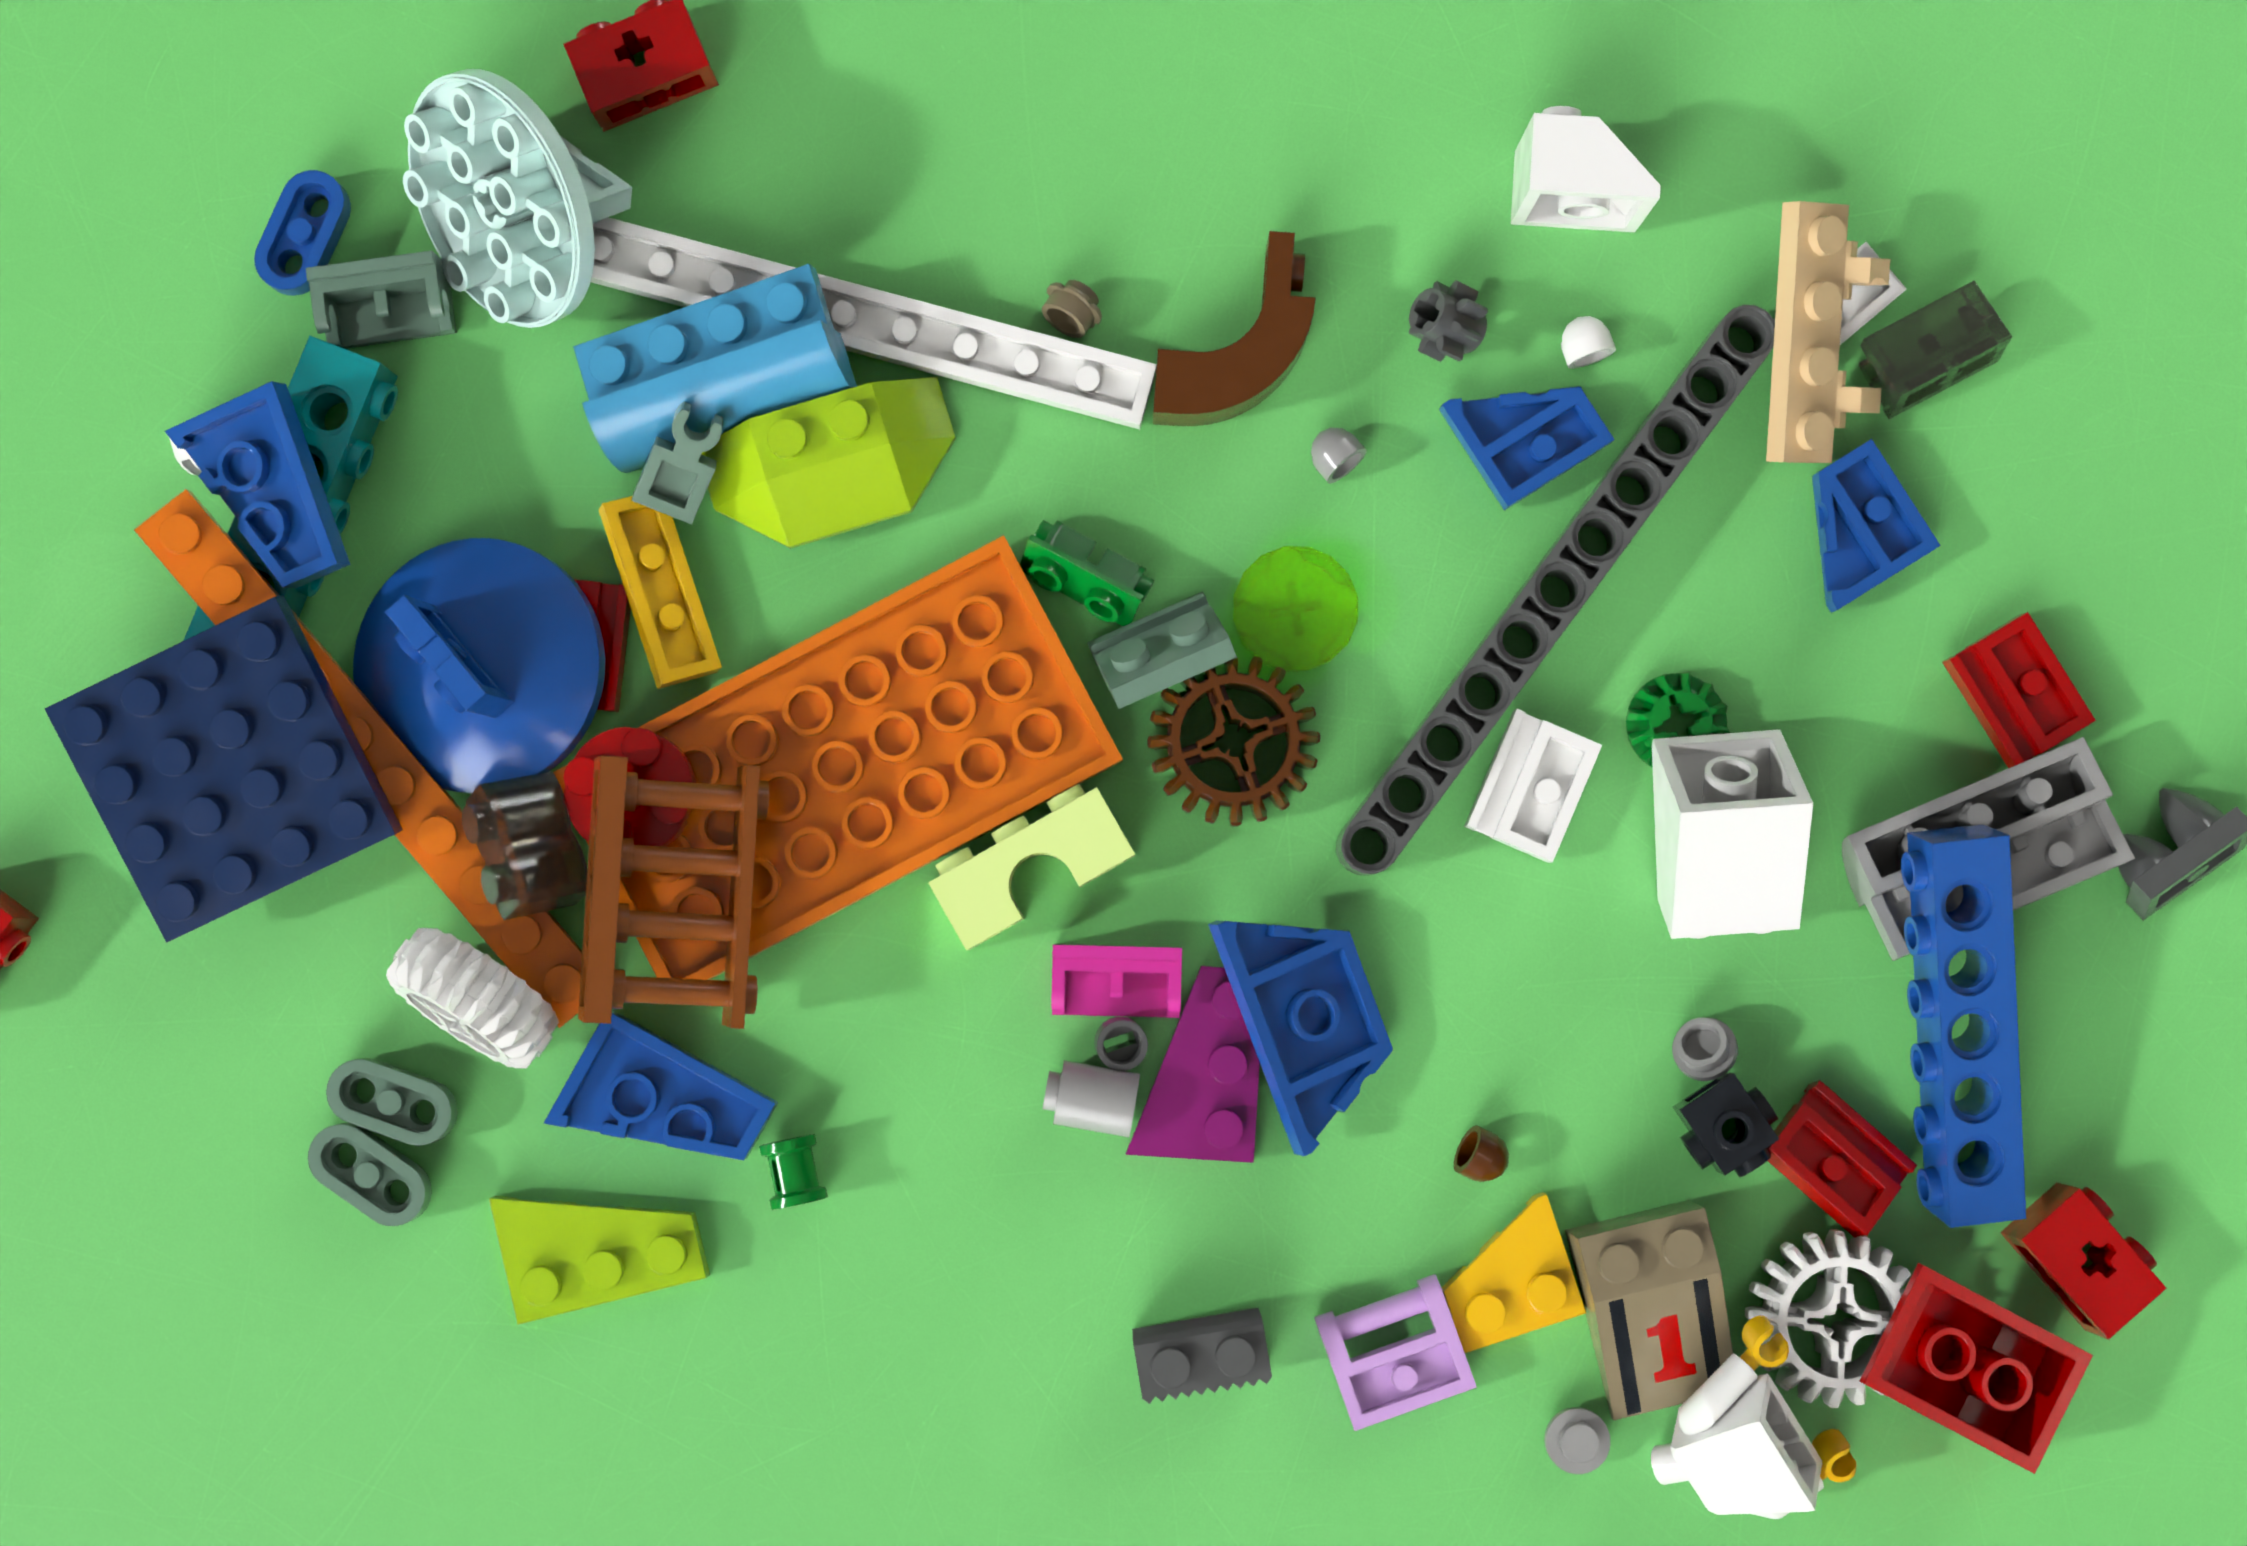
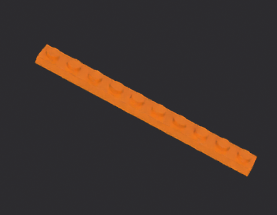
[134,489,582,1028]

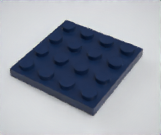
[45,595,403,943]

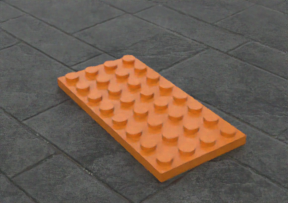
[551,535,1123,980]

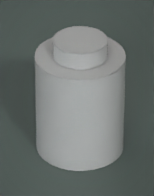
[1043,1060,1140,1137]

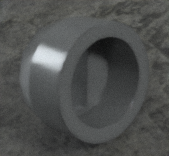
[1094,1017,1148,1071]

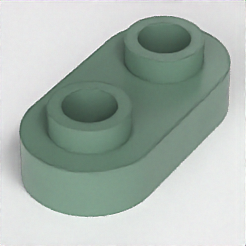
[326,1058,458,1146]
[308,1123,432,1226]

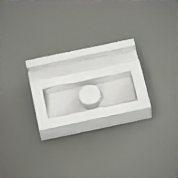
[1464,709,1602,863]

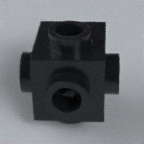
[1672,1072,1779,1177]

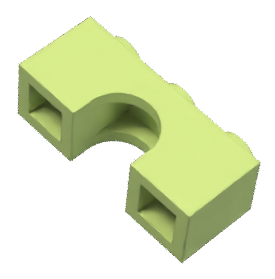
[928,784,1135,950]

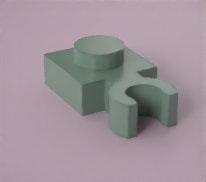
[631,401,723,525]

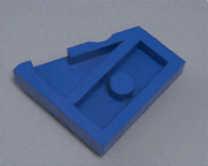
[1439,387,1615,511]
[1812,439,1941,613]

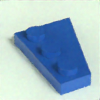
[165,381,351,588]
[544,1010,778,1161]

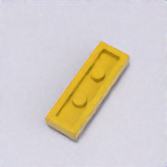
[599,496,722,689]

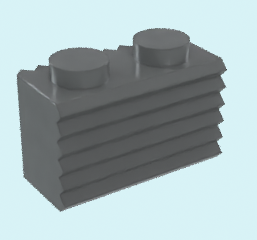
[1132,1308,1272,1404]

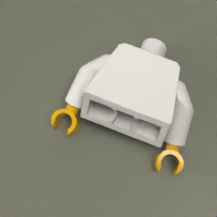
[1651,1316,1857,1519]

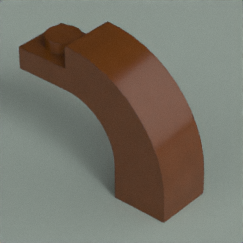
[1153,231,1316,426]

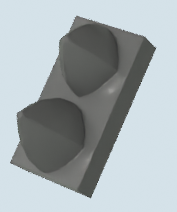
[2118,788,2247,921]

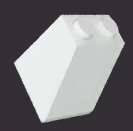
[1652,729,1813,939]

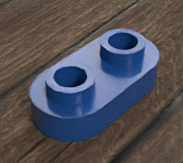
[254,170,351,296]

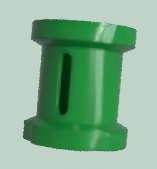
[759,1134,828,1210]

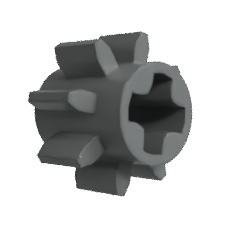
[1409,280,1488,362]

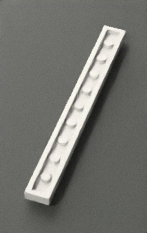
[590,217,1157,430]

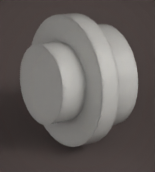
[1672,1018,1738,1081]
[1544,1407,1610,1474]

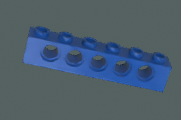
[1901,825,2026,1228]

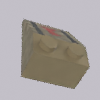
[1565,1200,1733,1420]

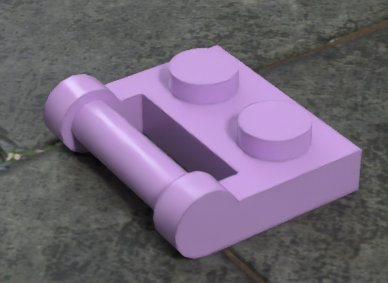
[1314,1274,1477,1431]

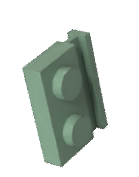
[1087,592,1237,709]

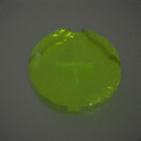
[1233,546,1358,672]

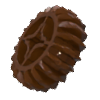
[1147,655,1320,827]

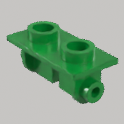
[1020,520,1154,626]

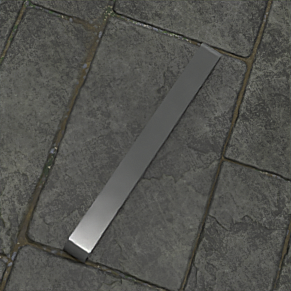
[1336,305,1775,876]

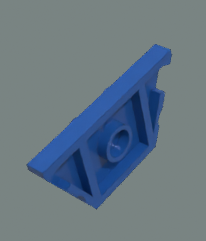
[1208,920,1393,1156]

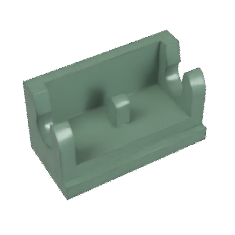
[306,250,457,349]

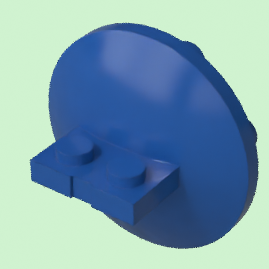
[353,538,605,794]

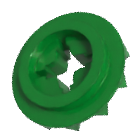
[1626,673,1730,768]

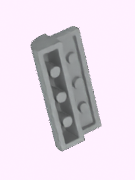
[1842,737,2135,961]

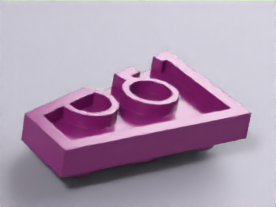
[1125,966,1260,1163]

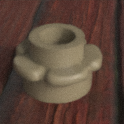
[1042,280,1102,338]

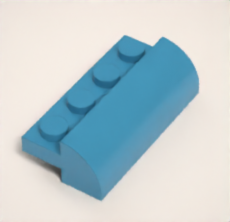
[573,264,857,473]

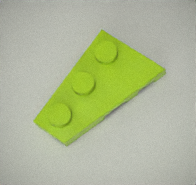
[489,1196,710,1324]

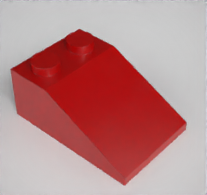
[1859,1263,2093,1474]

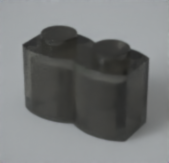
[462,771,587,920]

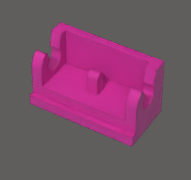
[1051,944,1182,1018]

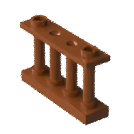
[578,755,769,1029]

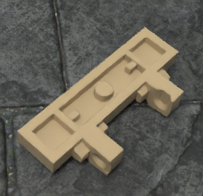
[1766,201,1891,463]

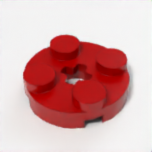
[563,727,696,846]

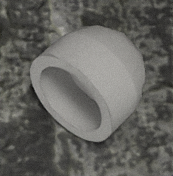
[1311,428,1367,484]

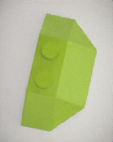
[702,377,956,549]

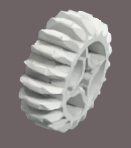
[386,928,559,1069]
[1744,1229,1911,1408]

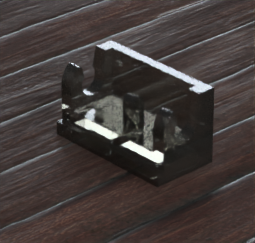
[1859,280,2012,419]

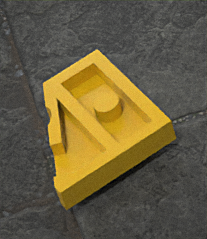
[1442,1192,1586,1353]

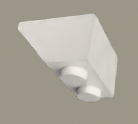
[1511,106,1661,232]

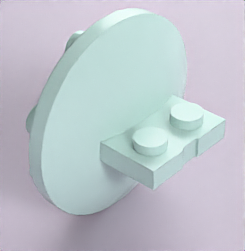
[403,69,632,328]

